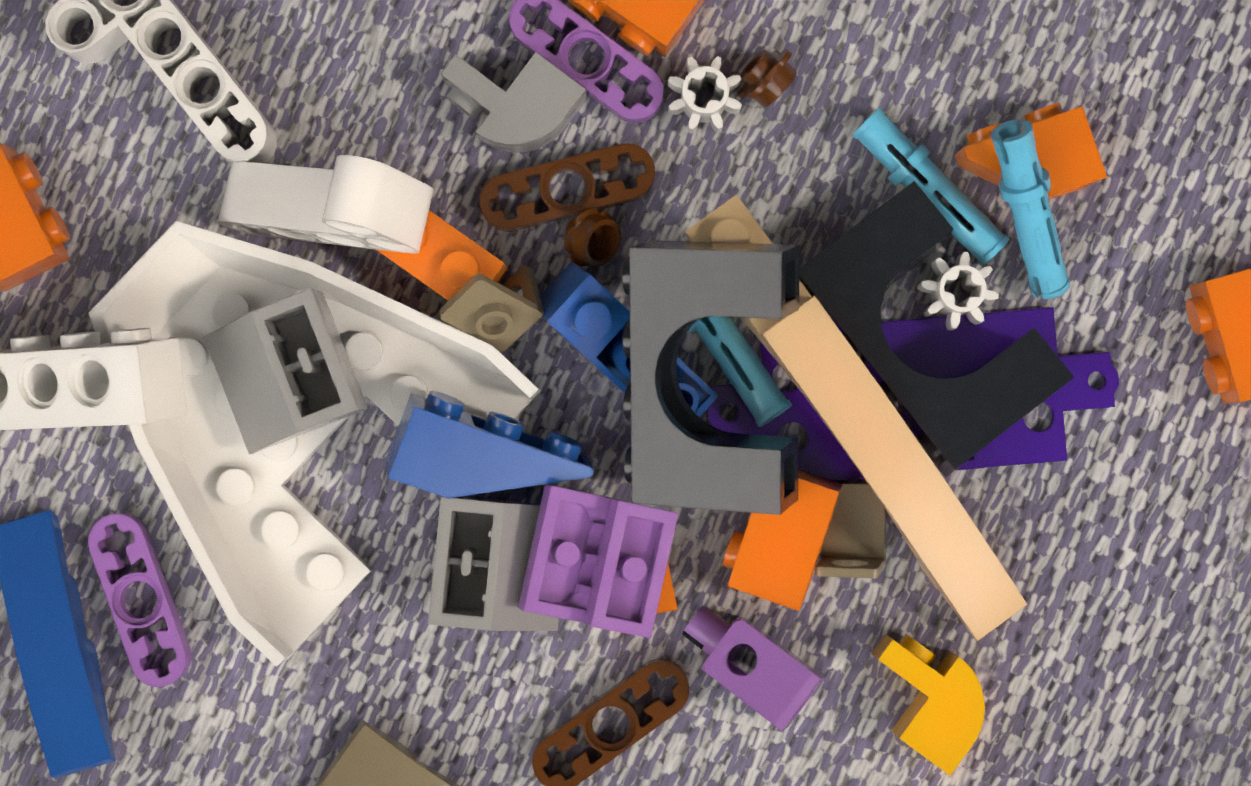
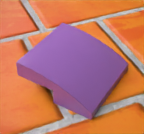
[518,484,678,638]

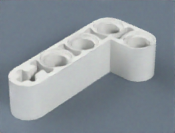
[45,0,277,164]
[217,155,434,254]

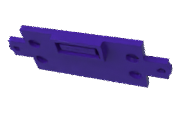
[707,307,1119,481]

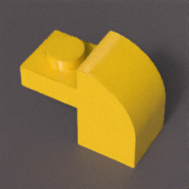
[871,634,985,776]

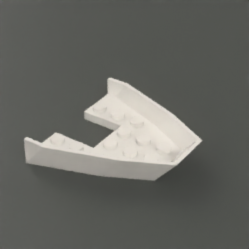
[89,221,541,667]

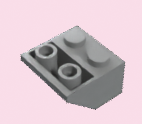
[204,288,368,455]
[428,496,559,631]

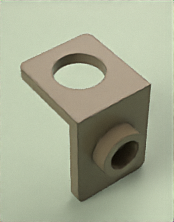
[440,265,544,352]
[815,482,886,578]

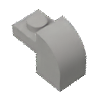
[441,52,587,153]

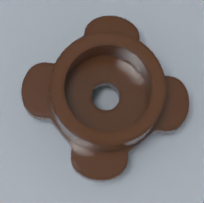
[737,49,797,107]

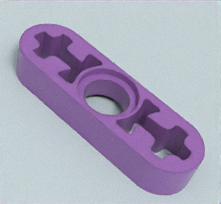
[509,0,663,124]
[88,513,192,687]

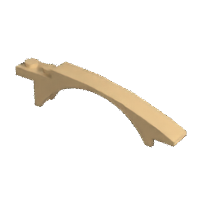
[684,194,1028,641]

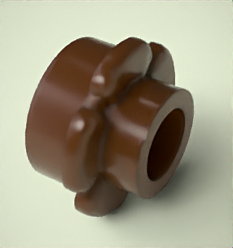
[564,207,621,267]

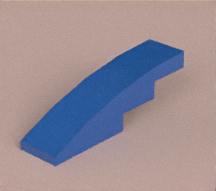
[0,510,116,779]

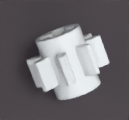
[668,56,742,134]
[917,252,999,331]

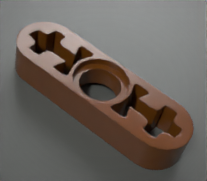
[479,143,655,232]
[532,658,689,786]

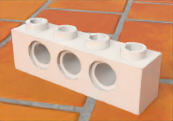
[0,328,188,430]

